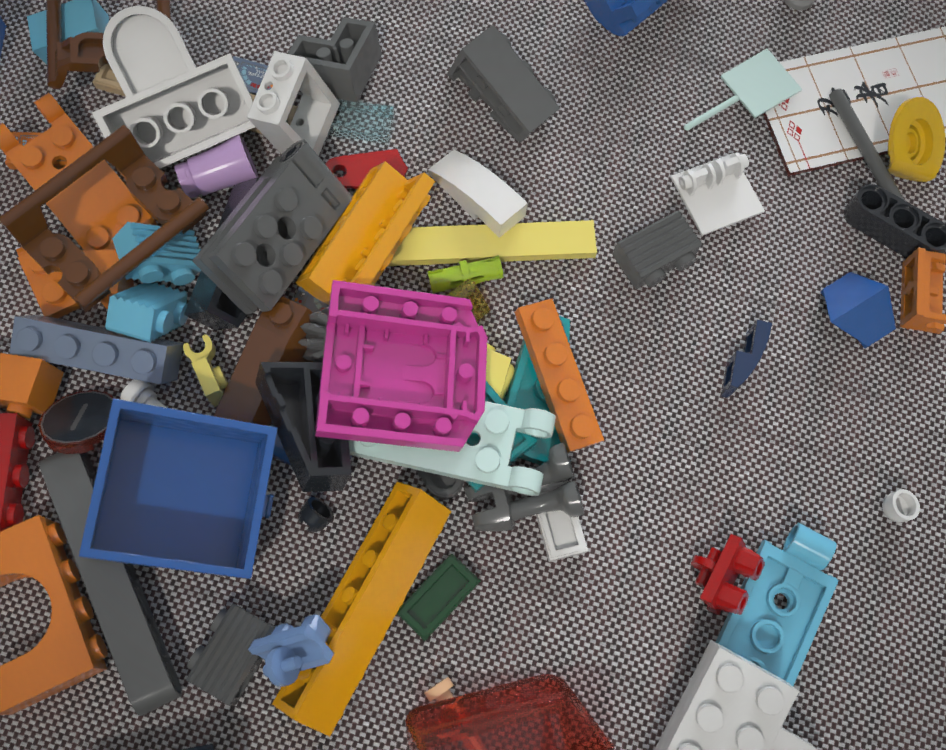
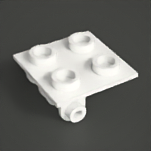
[671,152,765,236]

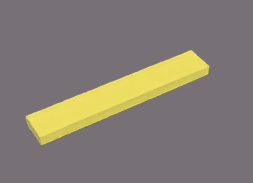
[388,220,597,266]

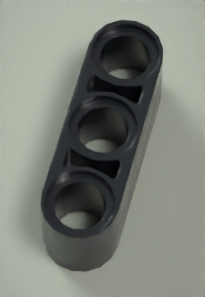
[843,184,946,258]

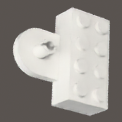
[92,6,255,169]
[654,640,818,750]

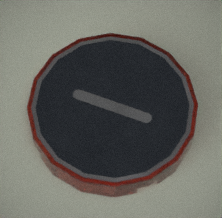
[38,390,116,454]

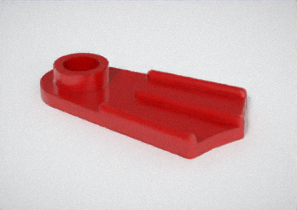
[326,149,408,189]

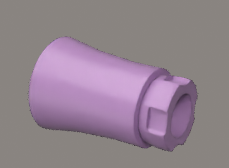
[174,134,259,198]

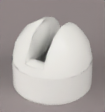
[882,489,920,522]

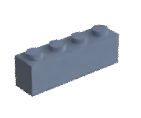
[9,315,183,385]

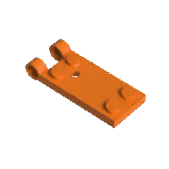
[0,92,158,250]

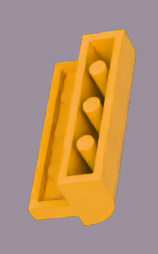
[296,161,435,305]

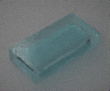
[327,99,394,144]

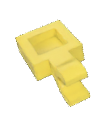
[183,335,228,407]

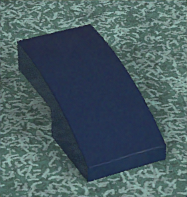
[721,320,772,398]

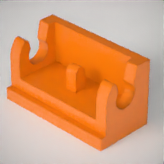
[900,247,946,334]

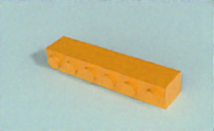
[272,482,451,737]

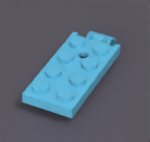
[716,522,838,686]

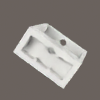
[247,51,340,156]

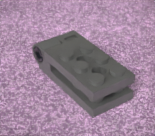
[192,139,352,314]

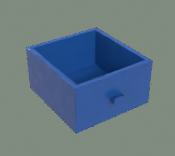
[79,398,277,579]

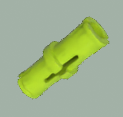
[427,255,504,294]

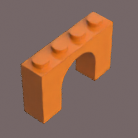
[0,515,108,715]

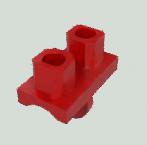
[691,534,765,615]

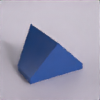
[820,272,896,349]

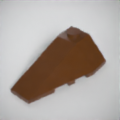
[214,296,313,426]

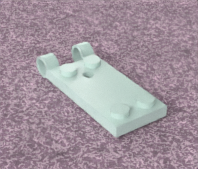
[348,401,556,496]

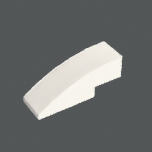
[428,150,528,238]

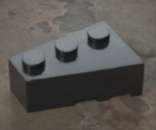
[255,362,352,492]

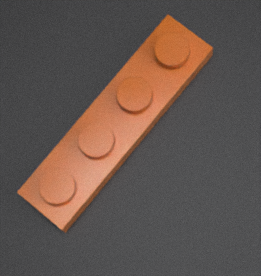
[514,299,604,453]

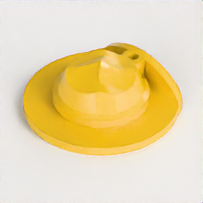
[888,97,946,182]

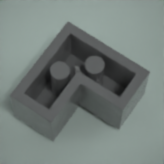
[287,17,382,102]

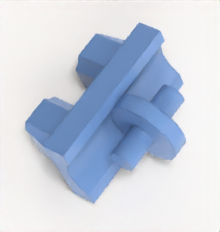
[248,614,334,687]

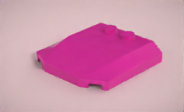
[315,280,487,452]

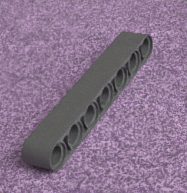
[39,443,182,717]

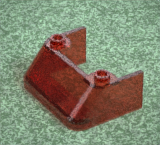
[406,674,615,750]

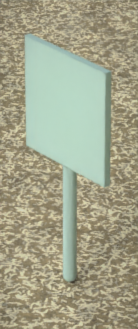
[684,49,802,131]

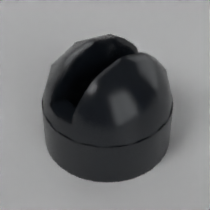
[298,497,334,532]

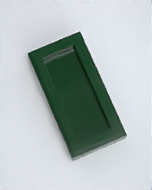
[396,553,481,641]

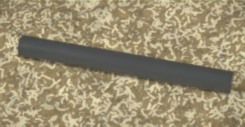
[829,89,905,200]

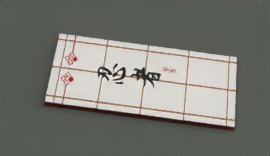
[763,26,946,176]

